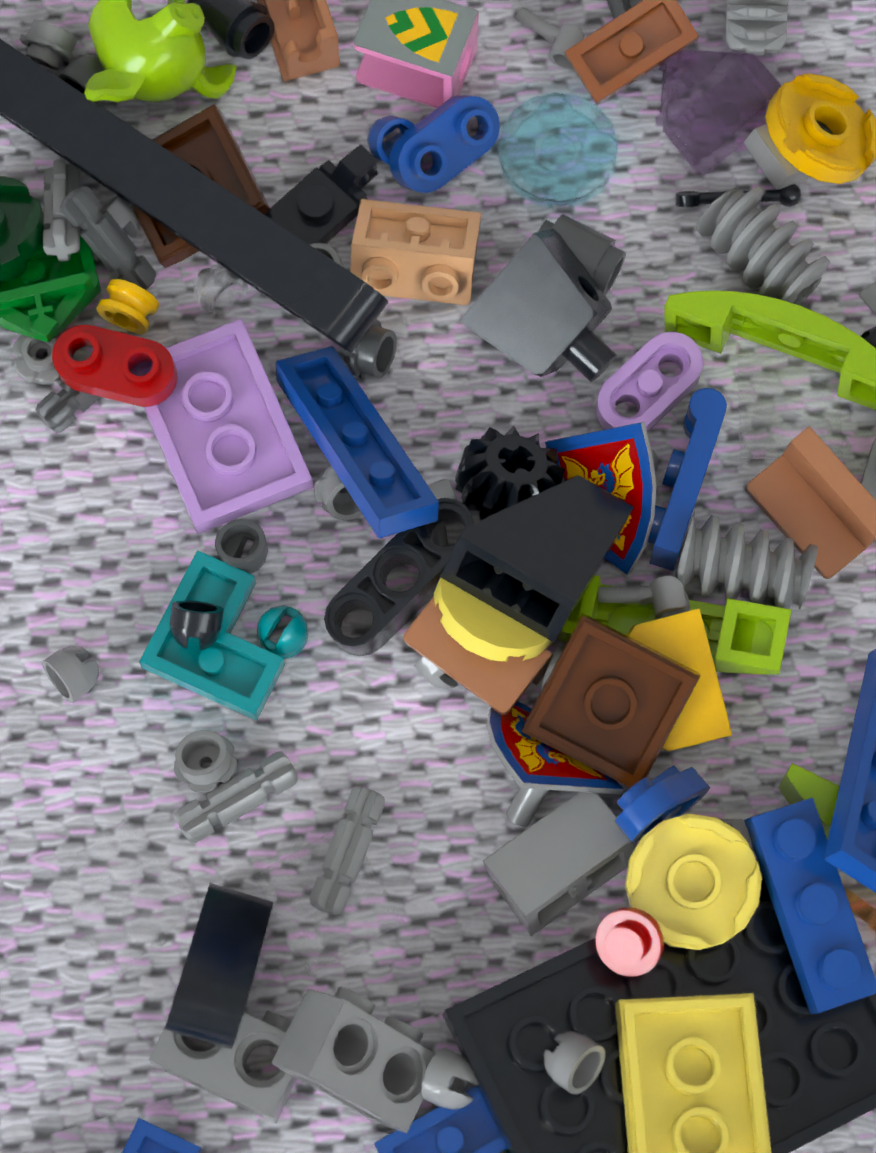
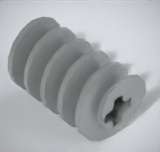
[696,186,830,305]
[676,510,818,610]

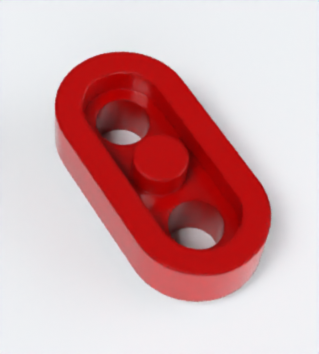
[52,325,178,407]

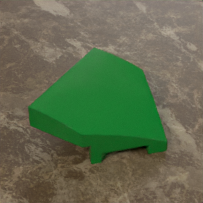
[0,232,101,343]

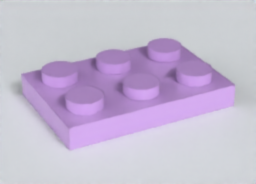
[132,318,314,534]

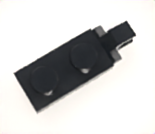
[264,144,379,245]

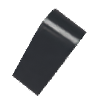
[324,498,474,656]
[165,883,273,1049]

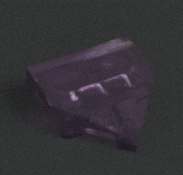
[656,50,782,176]

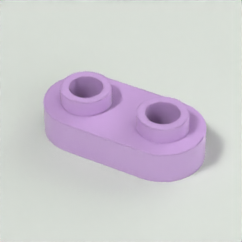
[596,332,703,432]

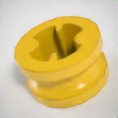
[96,279,160,335]

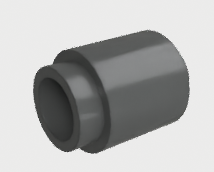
[538,214,626,295]

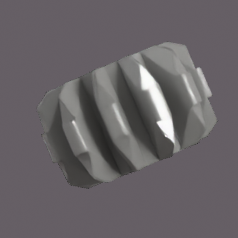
[726,0,789,56]

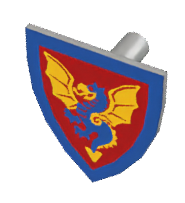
[545,422,659,575]
[487,701,624,827]

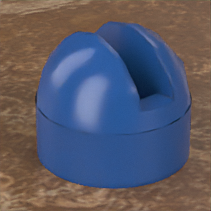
[367,116,415,165]

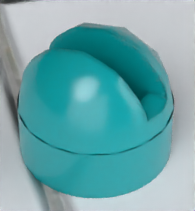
[257,605,308,659]

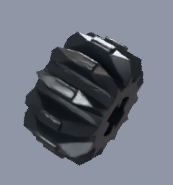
[455,425,565,520]

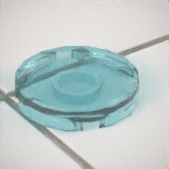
[498,92,618,208]

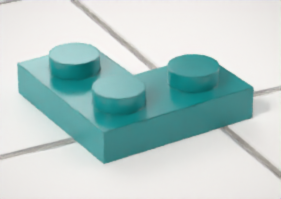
[139,550,285,721]

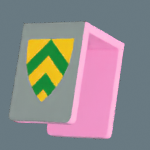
[354,0,479,108]

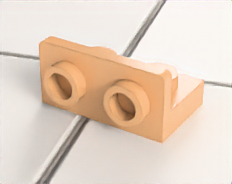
[350,199,481,305]

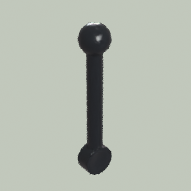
[676,184,801,207]

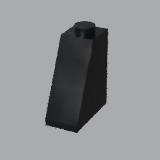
[440,475,634,642]

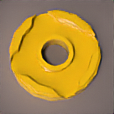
[765,73,876,184]

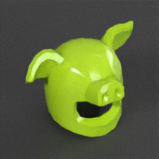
[85,0,237,103]

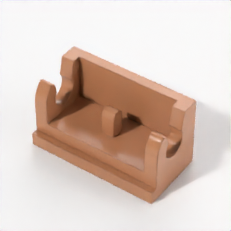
[257,0,340,82]

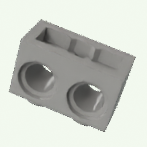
[271,987,435,1133]
[149,1011,297,1123]

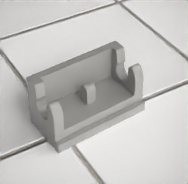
[483,792,635,936]

